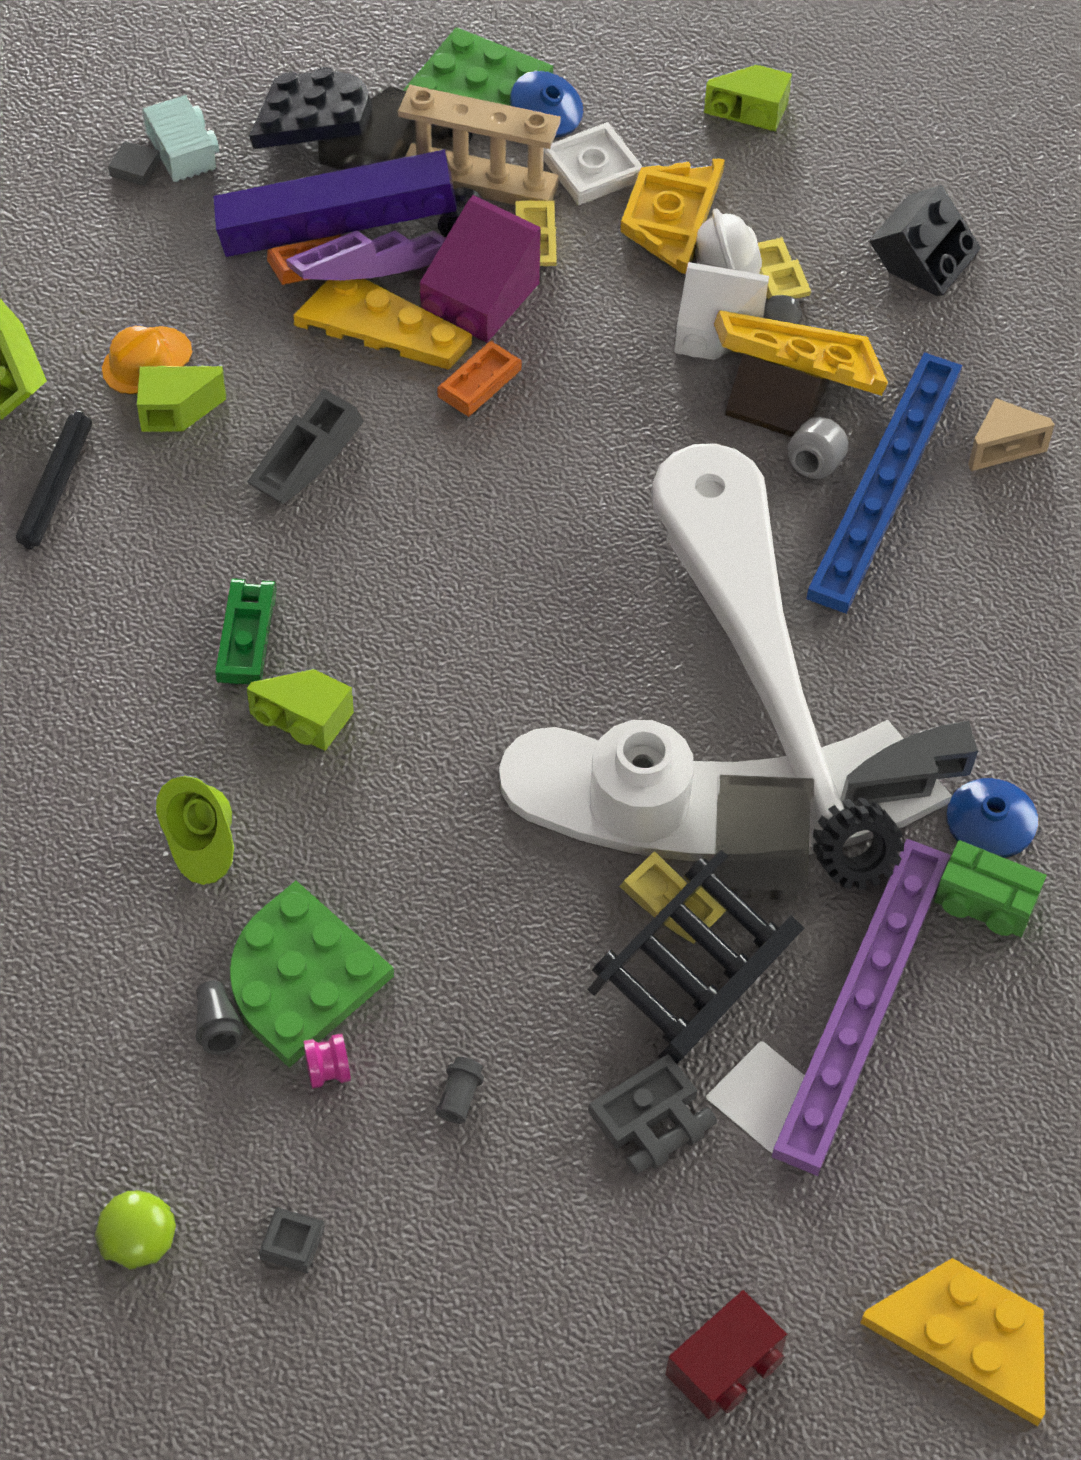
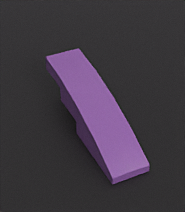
[286,230,446,281]

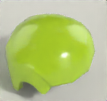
[94,1190,176,1269]

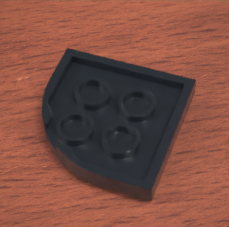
[249,67,372,149]

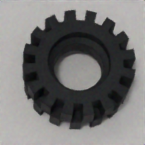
[812,798,904,890]

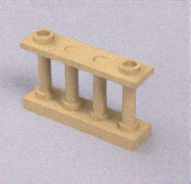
[398,85,561,205]

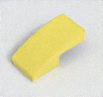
[515,201,557,266]
[758,238,811,300]
[619,851,726,944]

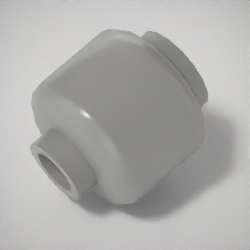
[787,417,848,479]

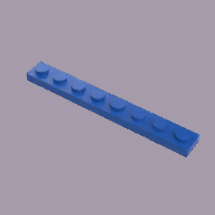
[806,352,962,614]

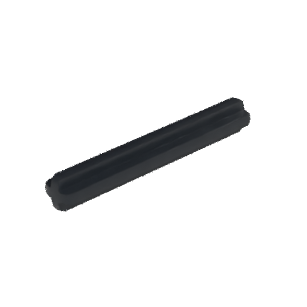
[16,411,92,549]

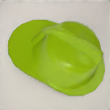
[156,776,234,885]

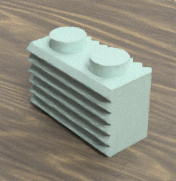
[142,95,219,182]

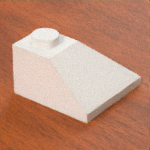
[674,262,769,360]

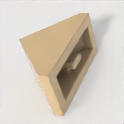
[968,398,1054,471]

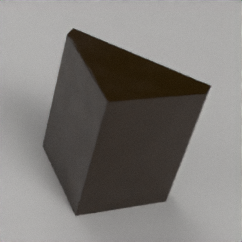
[725,354,830,437]

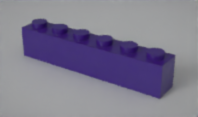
[213,149,457,257]

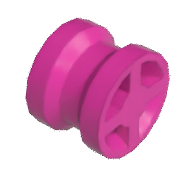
[303,1033,351,1089]

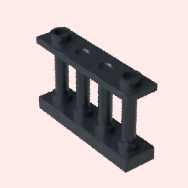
[587,850,805,1064]

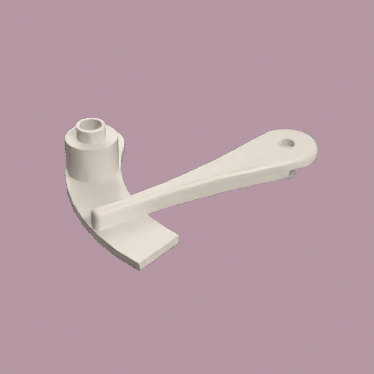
[499,443,952,862]

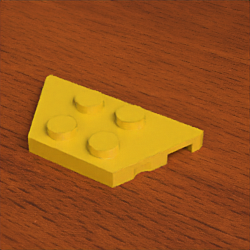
[620,158,725,274]
[860,1258,1045,1427]

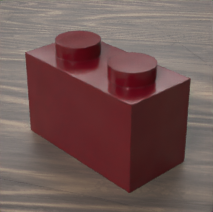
[665,1290,787,1420]

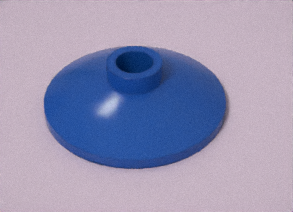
[510,71,583,138]
[946,778,1038,858]

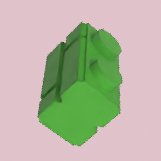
[934,840,1047,938]

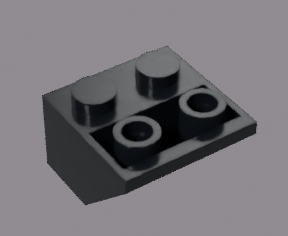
[869,185,981,296]

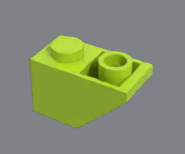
[704,65,792,132]
[137,366,226,432]
[247,669,354,751]

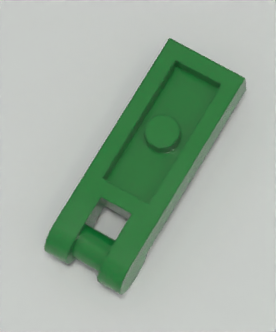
[215,578,276,685]

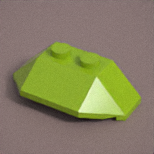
[0,298,47,420]

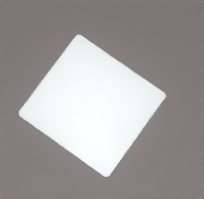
[706,1041,805,1153]

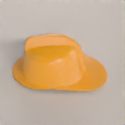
[102,326,192,394]

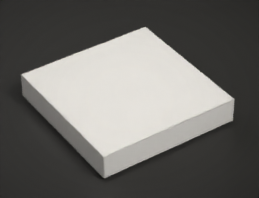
[543,122,643,206]

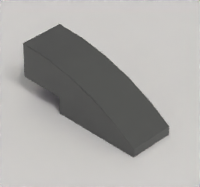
[247,389,364,504]
[840,721,978,807]

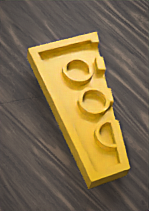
[293,279,472,370]
[714,310,888,396]

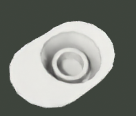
[695,209,762,274]

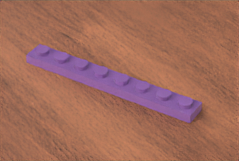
[772,839,950,1176]

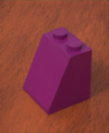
[420,195,541,343]

